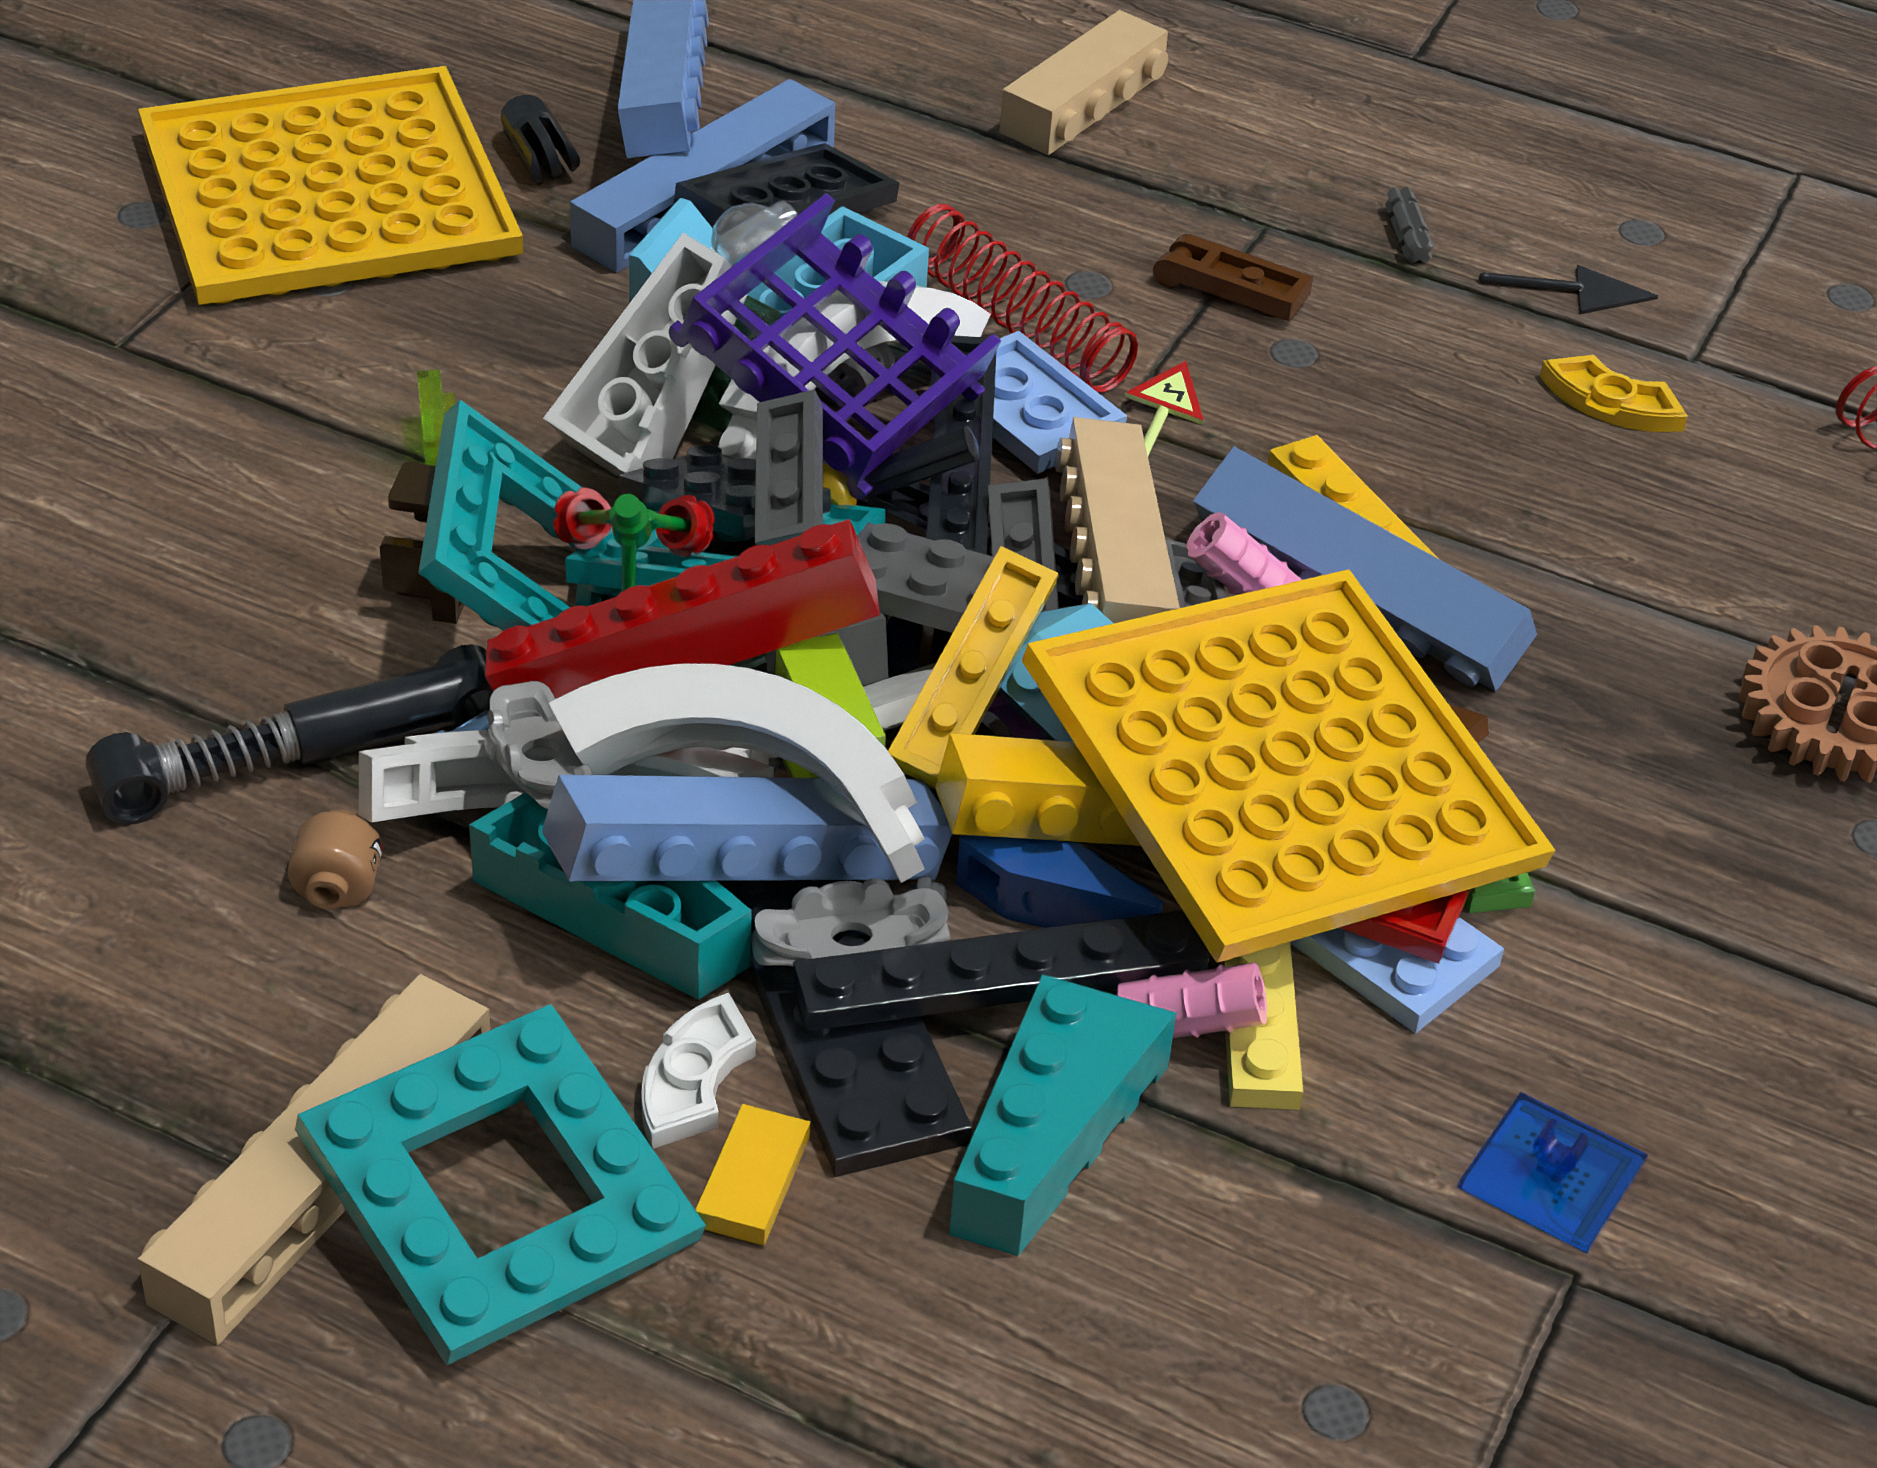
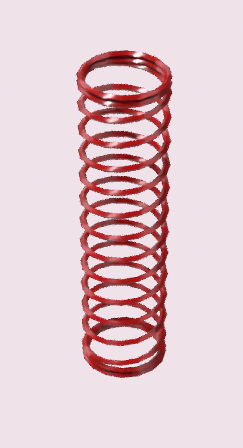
[907,204,1138,393]

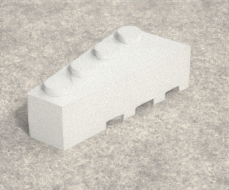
[543,233,748,478]

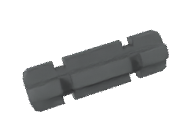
[1385,186,1434,264]

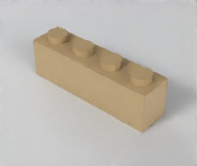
[999,10,1168,155]

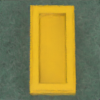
[695,1104,810,1246]

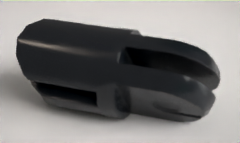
[501,95,580,184]

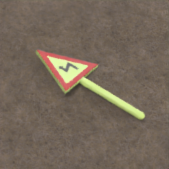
[1124,361,1204,456]

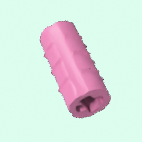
[1186,512,1302,595]
[1117,962,1267,1038]

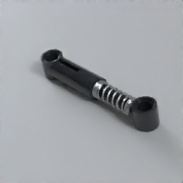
[85,644,493,825]

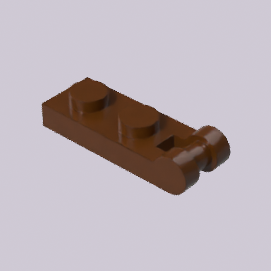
[1153,234,1313,321]

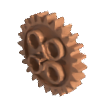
[1738,625,1877,783]

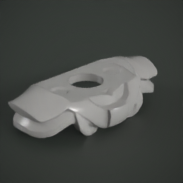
[484,681,592,809]
[752,878,951,967]

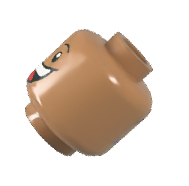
[287,810,383,910]

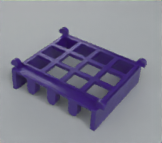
[669,193,1001,500]

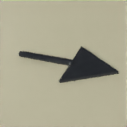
[1478,264,1658,315]

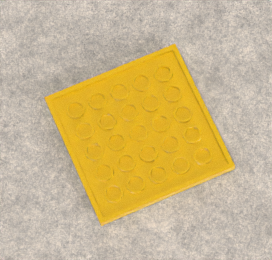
[138,66,524,305]
[1022,569,1555,963]

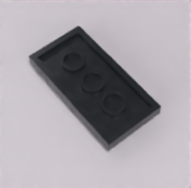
[673,143,900,246]

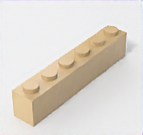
[1055,417,1180,623]
[138,974,490,1346]

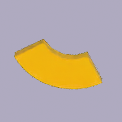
[1540,355,1688,432]

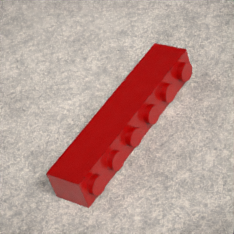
[485,519,880,699]

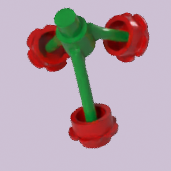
[553,488,714,592]

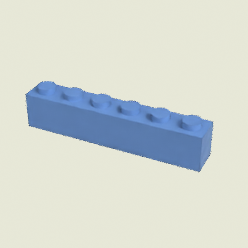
[618,0,709,158]
[570,79,836,273]
[1193,446,1537,692]
[542,775,952,881]

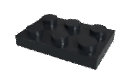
[619,445,831,540]

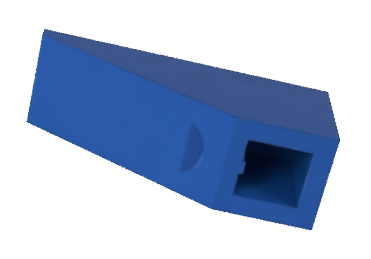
[956,835,1164,928]

